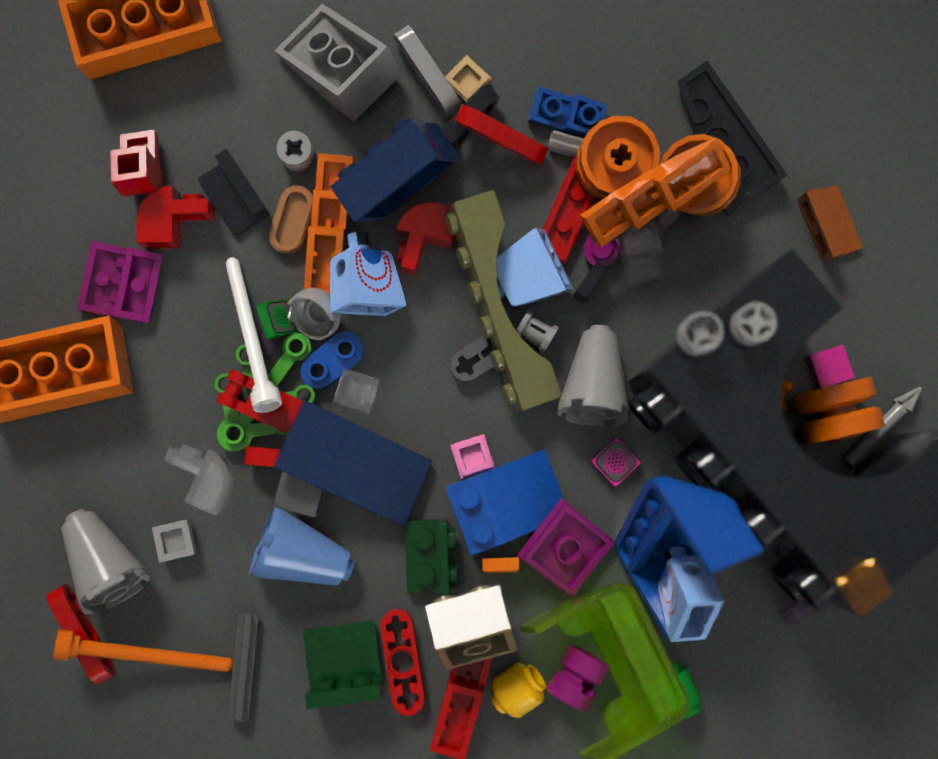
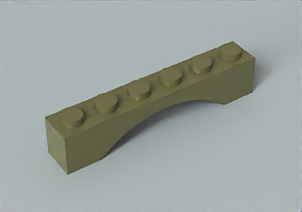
[444,190,562,411]

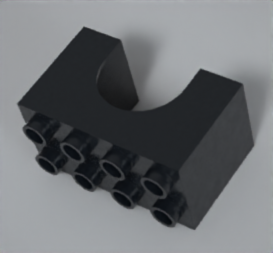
[628,249,938,614]

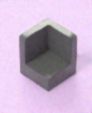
[273,472,326,517]

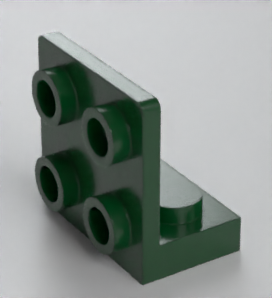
[405,519,457,597]
[303,620,384,709]

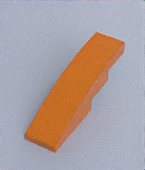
[580,138,732,247]
[304,153,355,294]

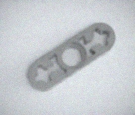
[393,25,462,119]

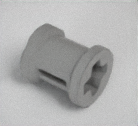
[516,310,559,354]

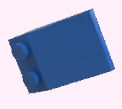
[445,449,564,556]

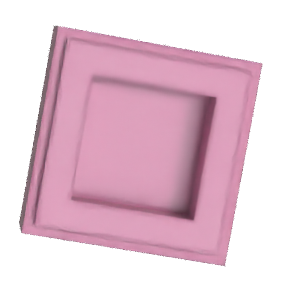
[450,434,495,479]

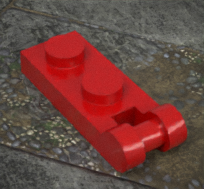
[216,369,302,433]

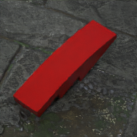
[429,658,492,759]

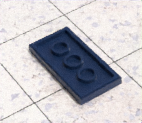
[272,400,432,526]

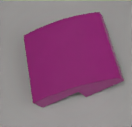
[77,241,163,324]

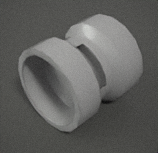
[676,311,724,356]

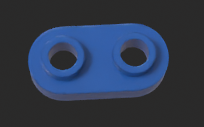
[300,331,365,390]

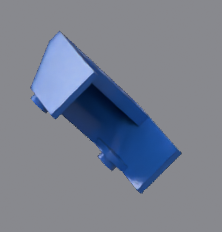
[615,476,764,638]

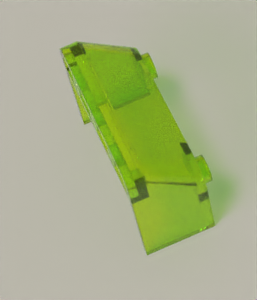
[519,583,689,759]

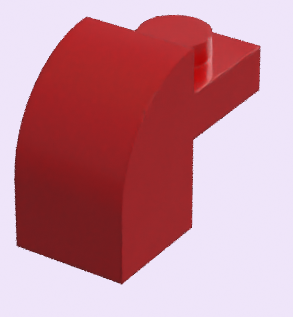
[110,130,164,197]
[136,186,215,249]
[396,202,455,276]

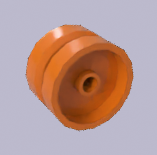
[575,116,660,200]
[661,134,741,217]
[793,376,886,444]

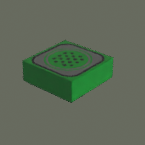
[256,299,299,340]

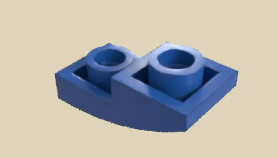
[527,86,608,137]

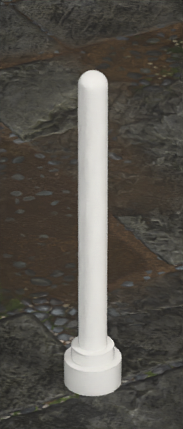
[226,257,282,413]

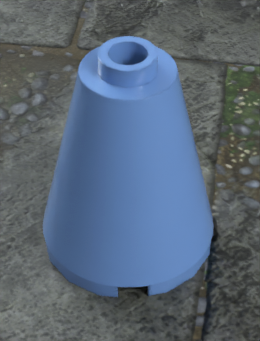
[249,507,354,586]

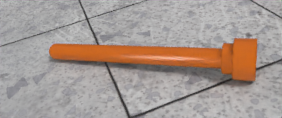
[53,629,233,672]

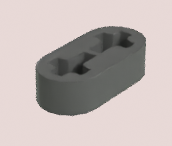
[450,335,494,382]

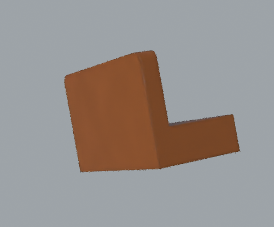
[797,185,863,263]

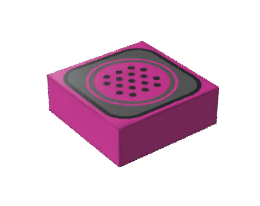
[590,437,641,487]

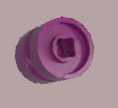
[546,643,611,713]

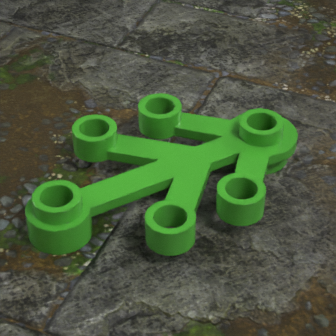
[215,333,316,452]

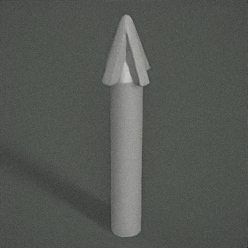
[843,386,922,468]

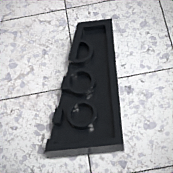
[677,61,787,217]

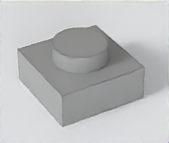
[152,519,198,563]

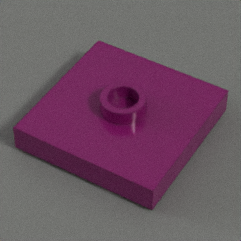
[517,498,615,598]

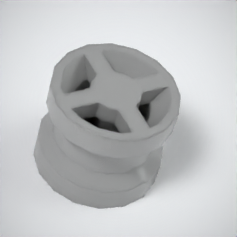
[276,131,315,172]
[730,302,777,346]

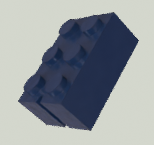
[330,118,461,222]

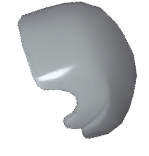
[287,287,341,340]

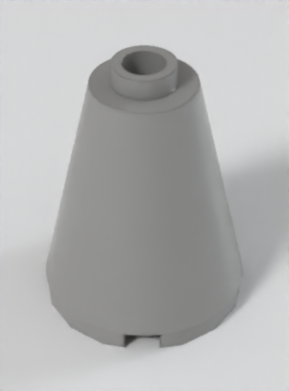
[557,325,630,426]
[61,509,150,614]

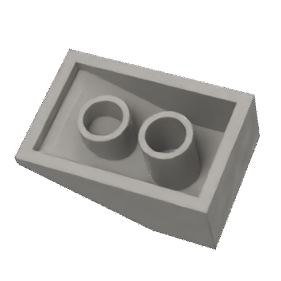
[274,4,402,122]

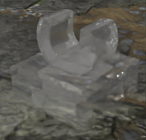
[333,368,380,413]

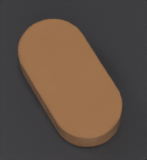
[269,185,313,255]

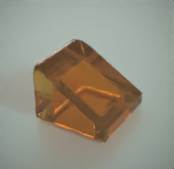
[835,560,893,616]

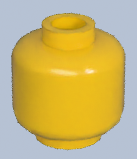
[491,662,546,718]

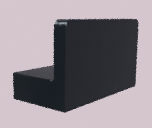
[198,149,270,236]

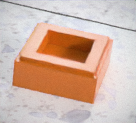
[482,555,519,573]

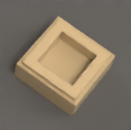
[445,55,492,104]

